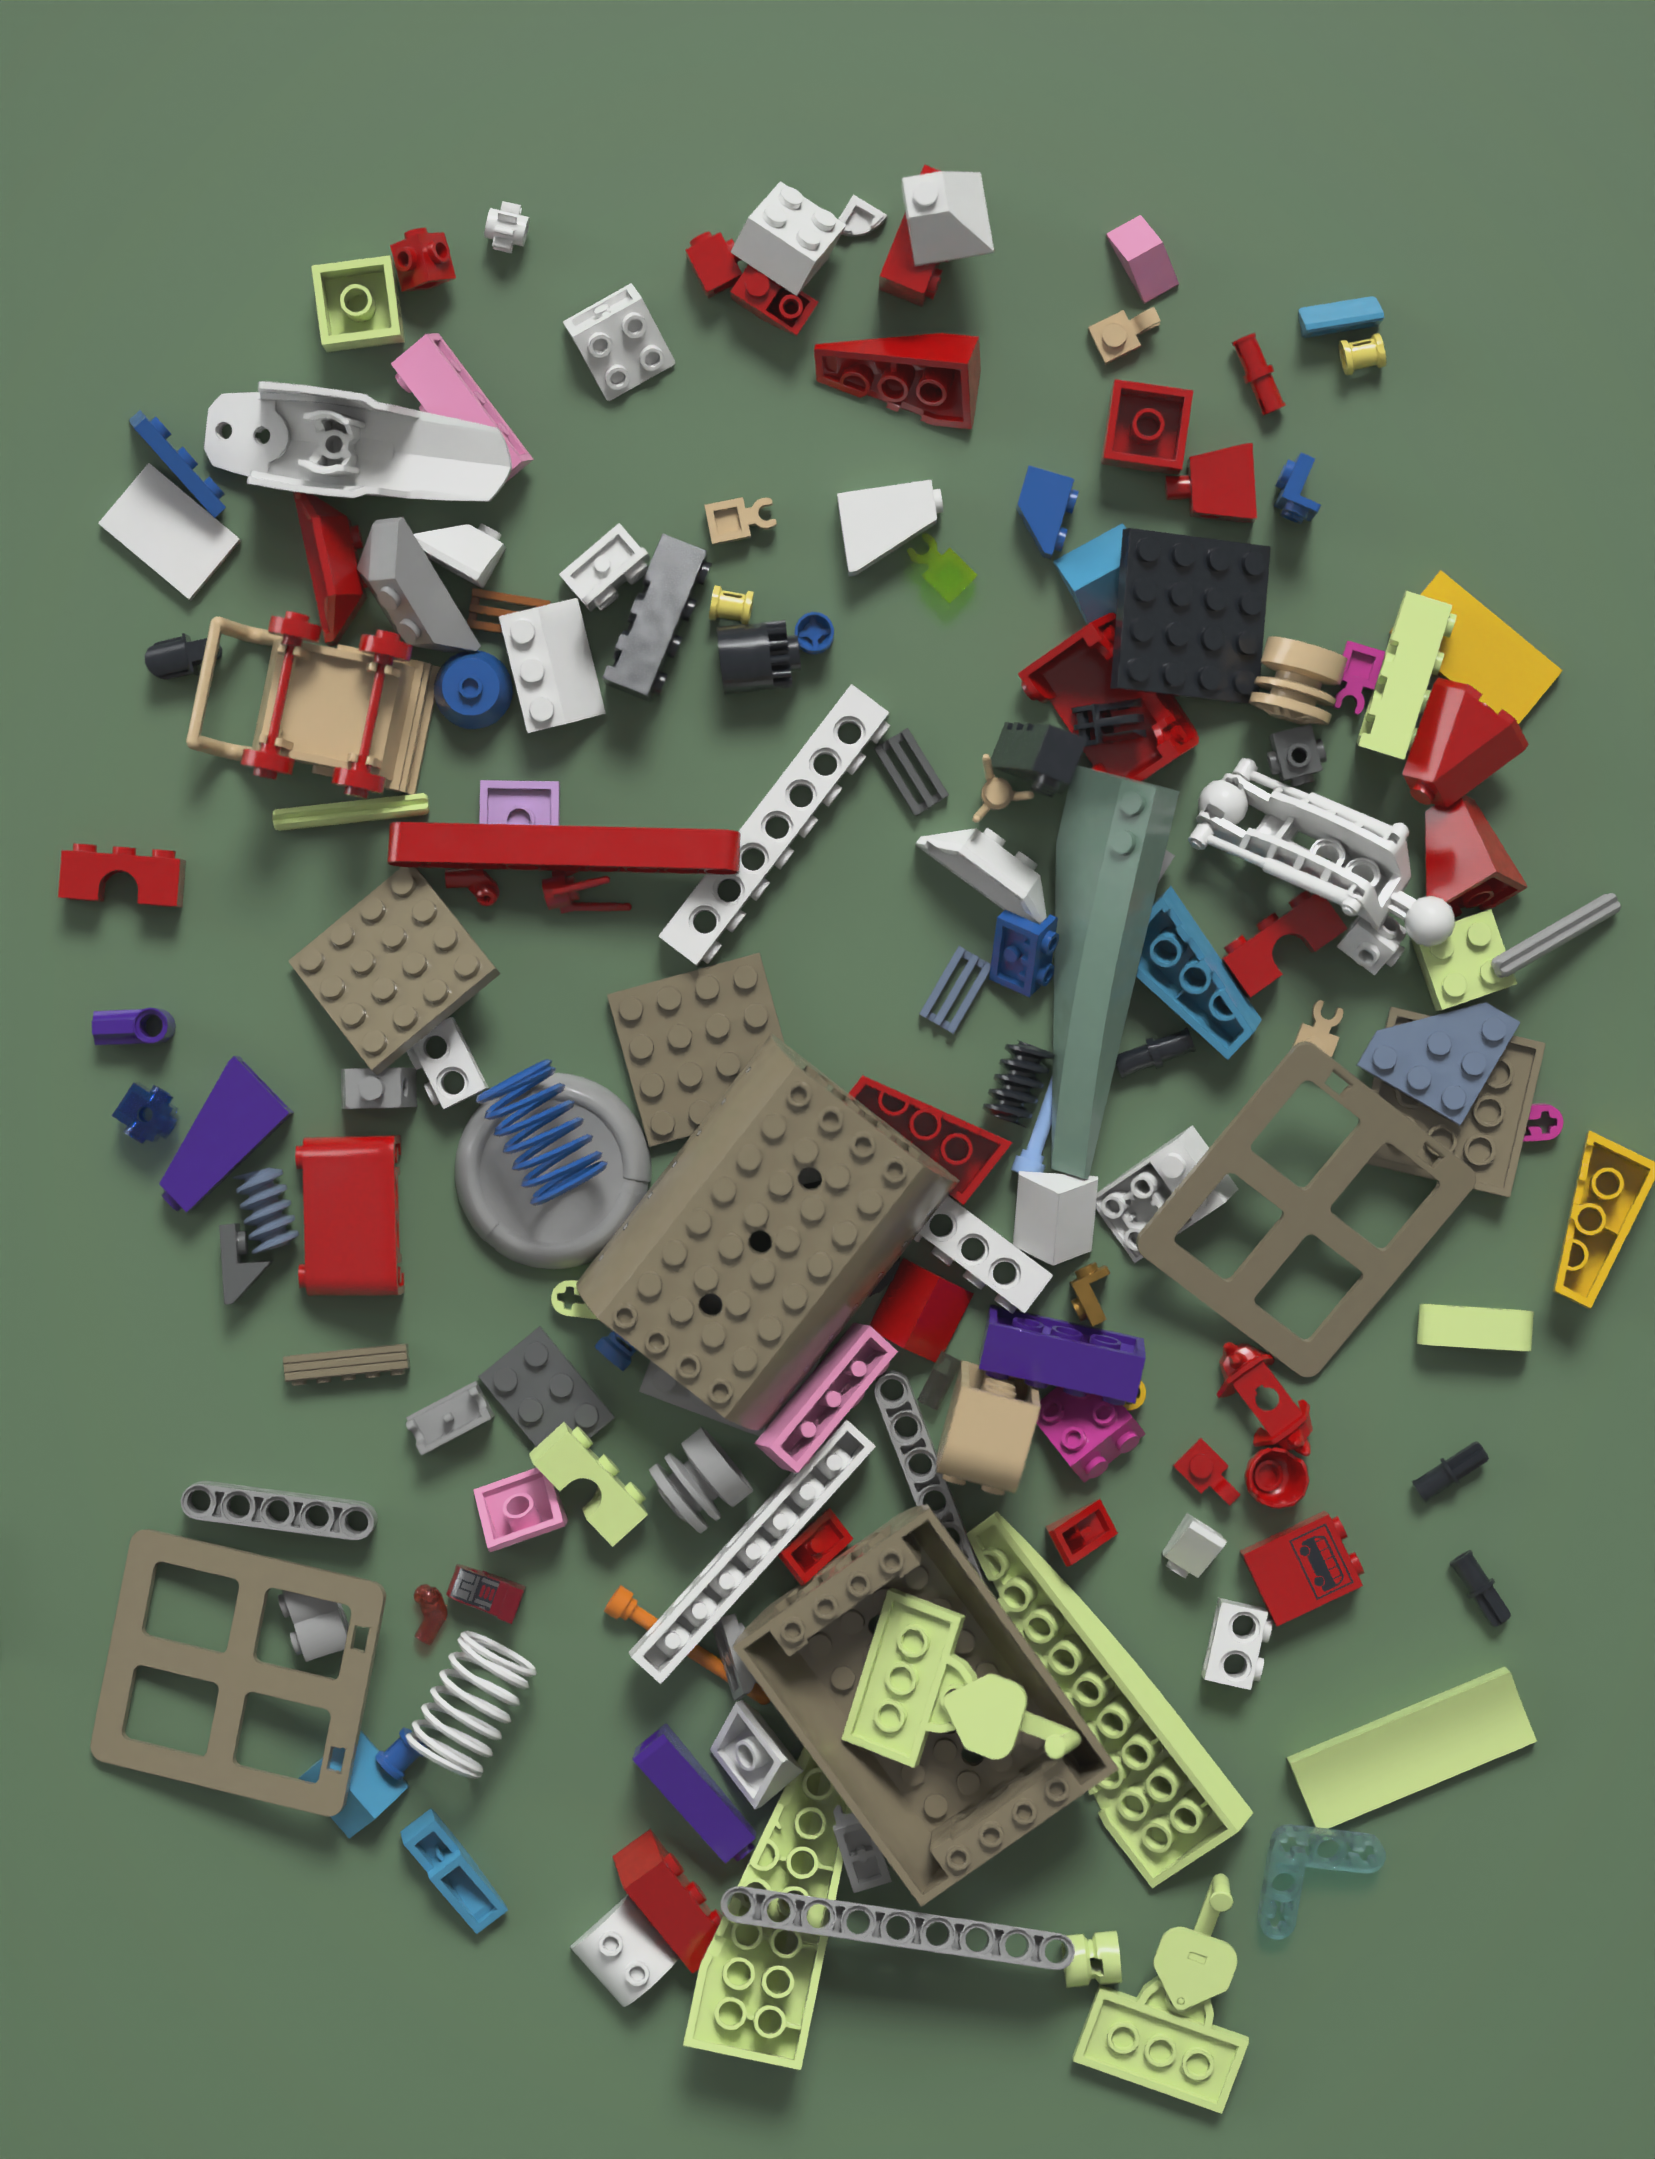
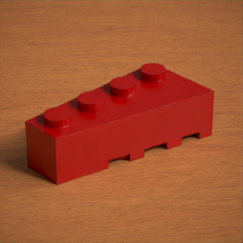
[849,1075,1013,1205]

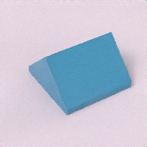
[1053,523,1126,624]
[298,1730,409,1838]

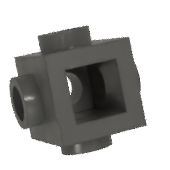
[1267,724,1327,787]

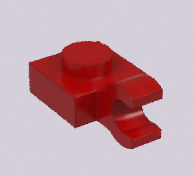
[1173,1437,1241,1506]

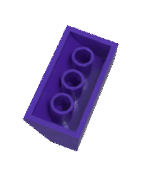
[979,1304,1146,1406]

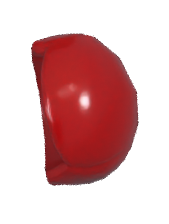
[1244,1447,1310,1509]

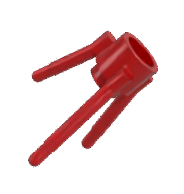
[542,871,632,914]

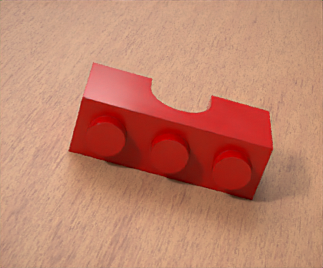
[58,843,186,908]
[1221,890,1348,998]

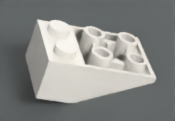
[1096,1125,1238,1263]

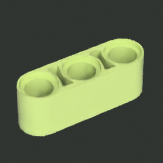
[1417,1304,1534,1351]

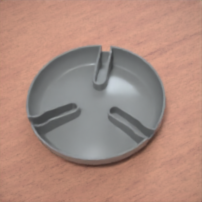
[455,1073,652,1269]

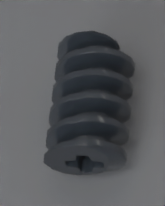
[982,1040,1055,1128]

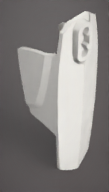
[204,381,512,502]

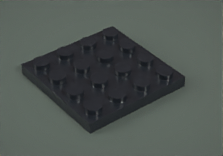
[1110,528,1271,705]

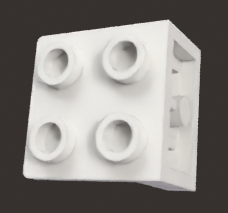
[563,283,675,401]

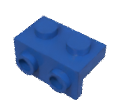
[1274,452,1321,524]

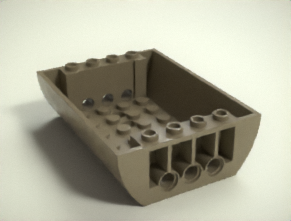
[732,1505,1118,1907]

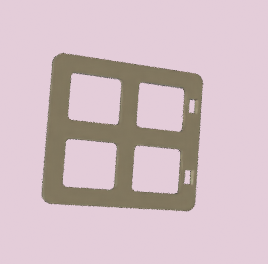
[1136,1041,1476,1377]
[90,1529,386,1817]

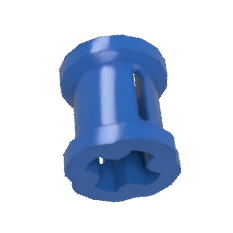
[376,1727,428,1781]

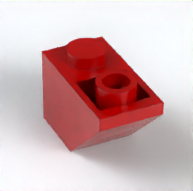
[730,264,819,337]

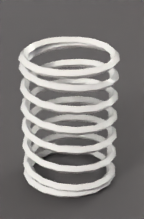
[405,1631,537,1779]

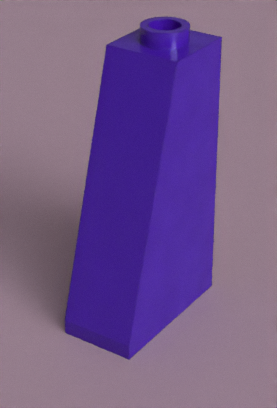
[159,1056,294,1212]
[632,1723,756,1863]

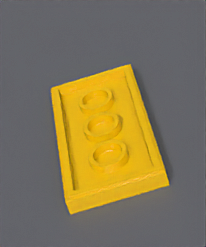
[1389,570,1563,725]

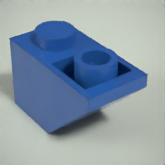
[1016,466,1079,559]

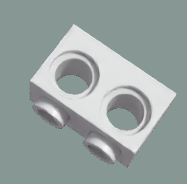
[407,1017,489,1109]
[1201,1598,1273,1690]

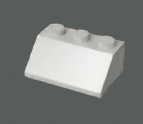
[499,598,606,733]

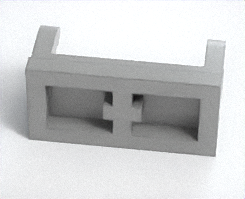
[406,1381,494,1455]
[833,1805,892,1893]

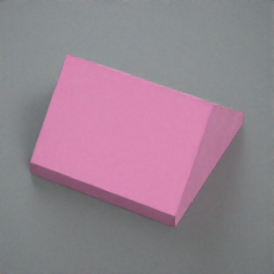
[474,1468,568,1553]

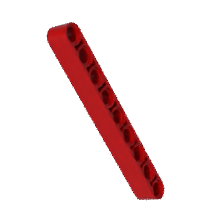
[388,822,741,875]

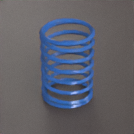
[476,1059,608,1206]

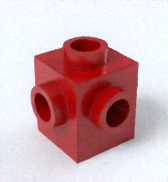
[390,227,456,292]

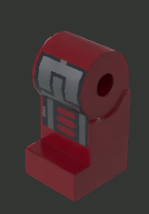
[446,1564,526,1624]

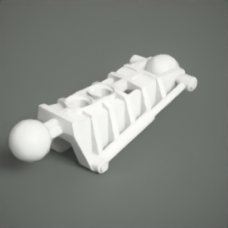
[1188,758,1455,947]

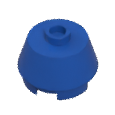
[434,650,513,729]

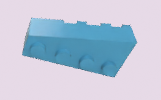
[1136,886,1262,1060]

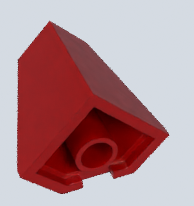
[1402,678,1529,808]
[1425,795,1528,917]

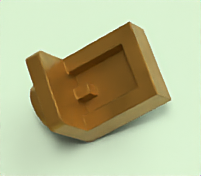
[1070,1262,1110,1327]

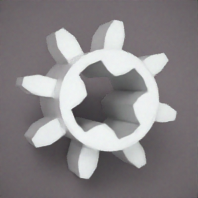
[484,201,530,253]

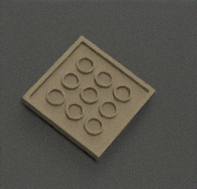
[288,867,501,1076]
[607,952,784,1147]
[1366,1007,1546,1198]

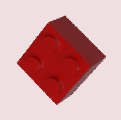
[1101,379,1194,476]

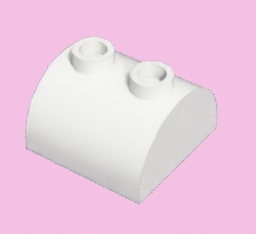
[570,1895,679,2007]

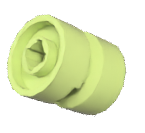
[1061,1931,1122,1988]

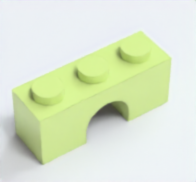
[529,1422,648,1547]

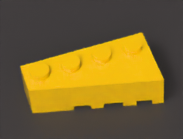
[1553,1130,1655,1309]

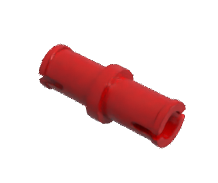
[1232,332,1286,416]

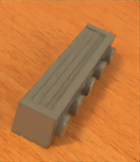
[283,1343,411,1386]

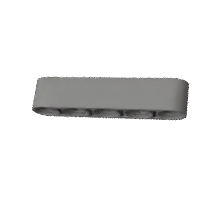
[181,1481,378,1540]

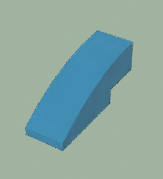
[400,1808,508,1934]

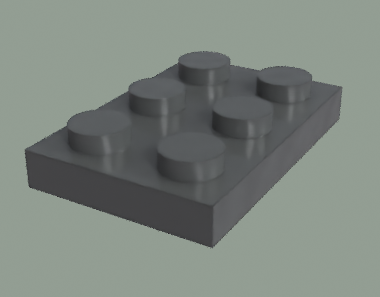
[478,1326,615,1447]

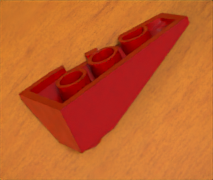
[814,333,981,429]

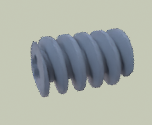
[232,1168,300,1254]

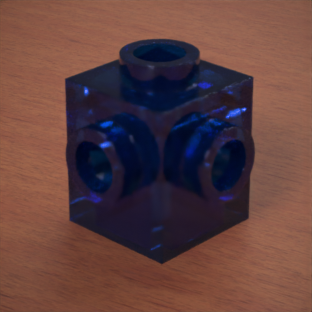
[112,1082,179,1144]

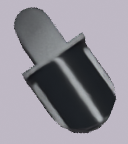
[145,633,223,680]
[1071,698,1147,747]

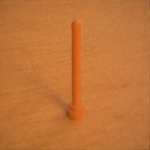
[603,1585,771,1705]

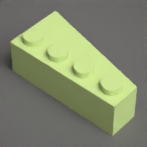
[1356,590,1457,760]

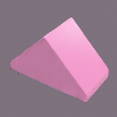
[1106,215,1179,304]

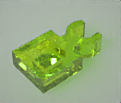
[907,533,978,605]

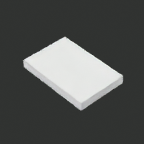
[98,463,241,601]

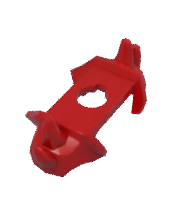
[1216,1342,1313,1457]

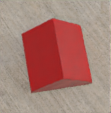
[869,1258,974,1364]

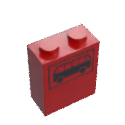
[1240,1510,1365,1626]

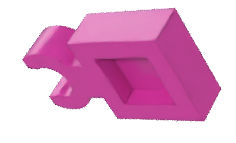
[1333,640,1385,715]

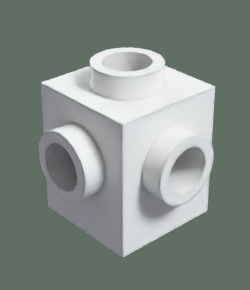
[1337,916,1407,975]

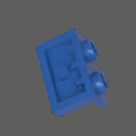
[989,909,1059,998]

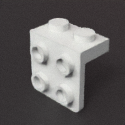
[559,523,651,612]

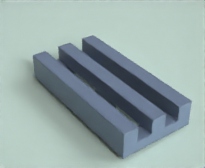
[919,946,991,1034]

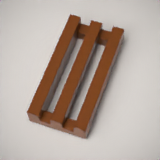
[467,588,551,634]

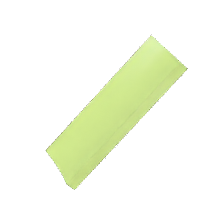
[1286,1666,1537,1833]

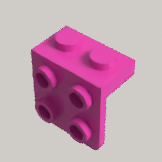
[1036,1387,1146,1483]

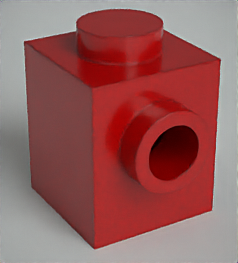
[685,231,742,299]

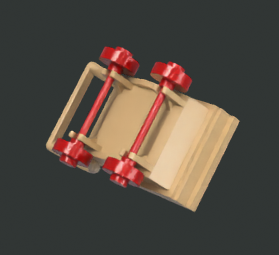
[186,611,441,799]

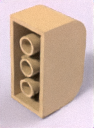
[936,1360,1040,1495]

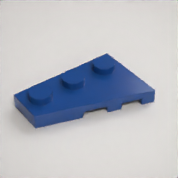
[129,410,226,518]

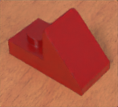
[778,1508,853,1586]

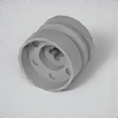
[649,1427,753,1534]

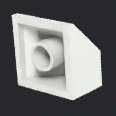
[901,171,994,266]
[414,523,506,589]

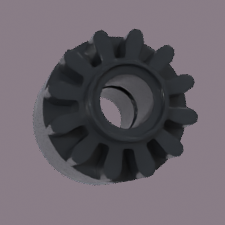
[717,620,801,695]

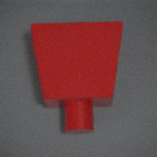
[1165,443,1257,523]

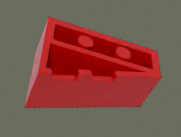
[613,1828,723,1974]

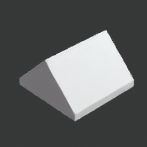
[1013,1171,1098,1266]
[710,1700,804,1809]

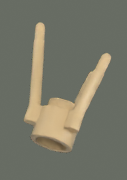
[972,754,1034,823]

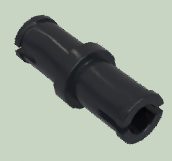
[1116,1028,1196,1078]

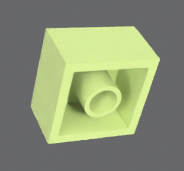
[311,255,405,352]
[1410,909,1517,1011]

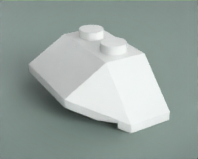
[915,828,1047,925]

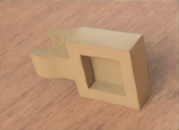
[1088,307,1161,365]

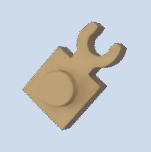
[704,497,777,546]
[1291,1000,1343,1058]

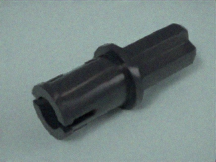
[1412,1441,1489,1503]
[1449,1550,1511,1627]

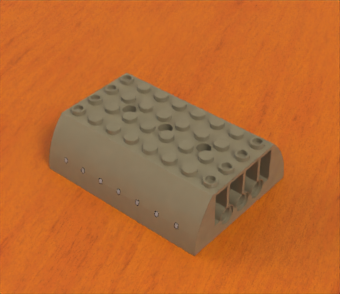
[576,1033,960,1431]

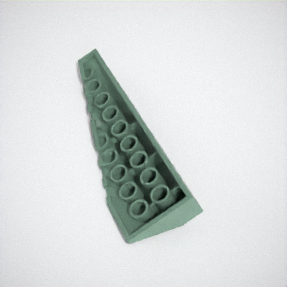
[1051,765,1179,1179]

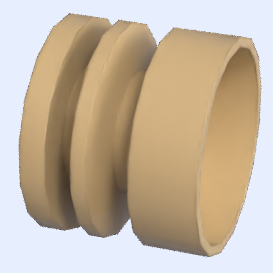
[1249,636,1348,725]

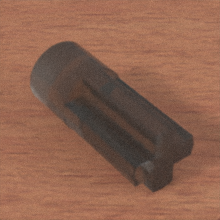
[917,1351,963,1411]

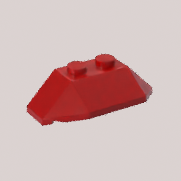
[293,492,368,647]

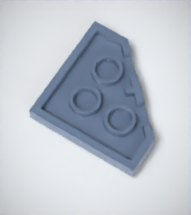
[1356,1002,1520,1126]

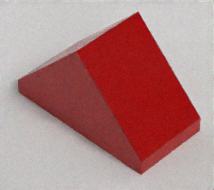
[1046,1499,1118,1567]

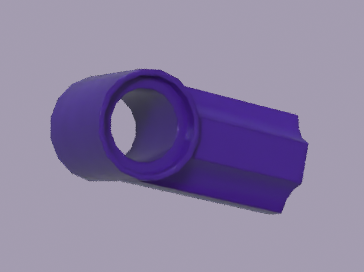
[92,1008,176,1045]

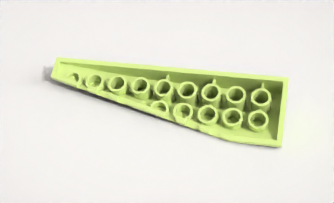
[966,1511,1253,1888]
[683,1747,852,2070]

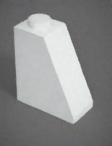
[837,480,944,576]

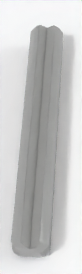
[1491,893,1621,978]

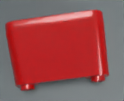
[1017,613,1199,781]
[295,1135,405,1296]

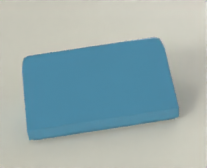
[1298,296,1384,338]

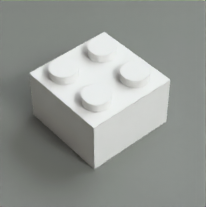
[731,181,846,296]

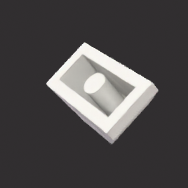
[1162,1513,1227,1579]

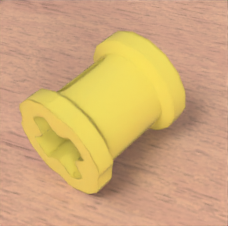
[1339,333,1386,376]
[709,585,754,625]

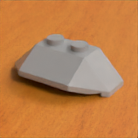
[357,517,481,653]

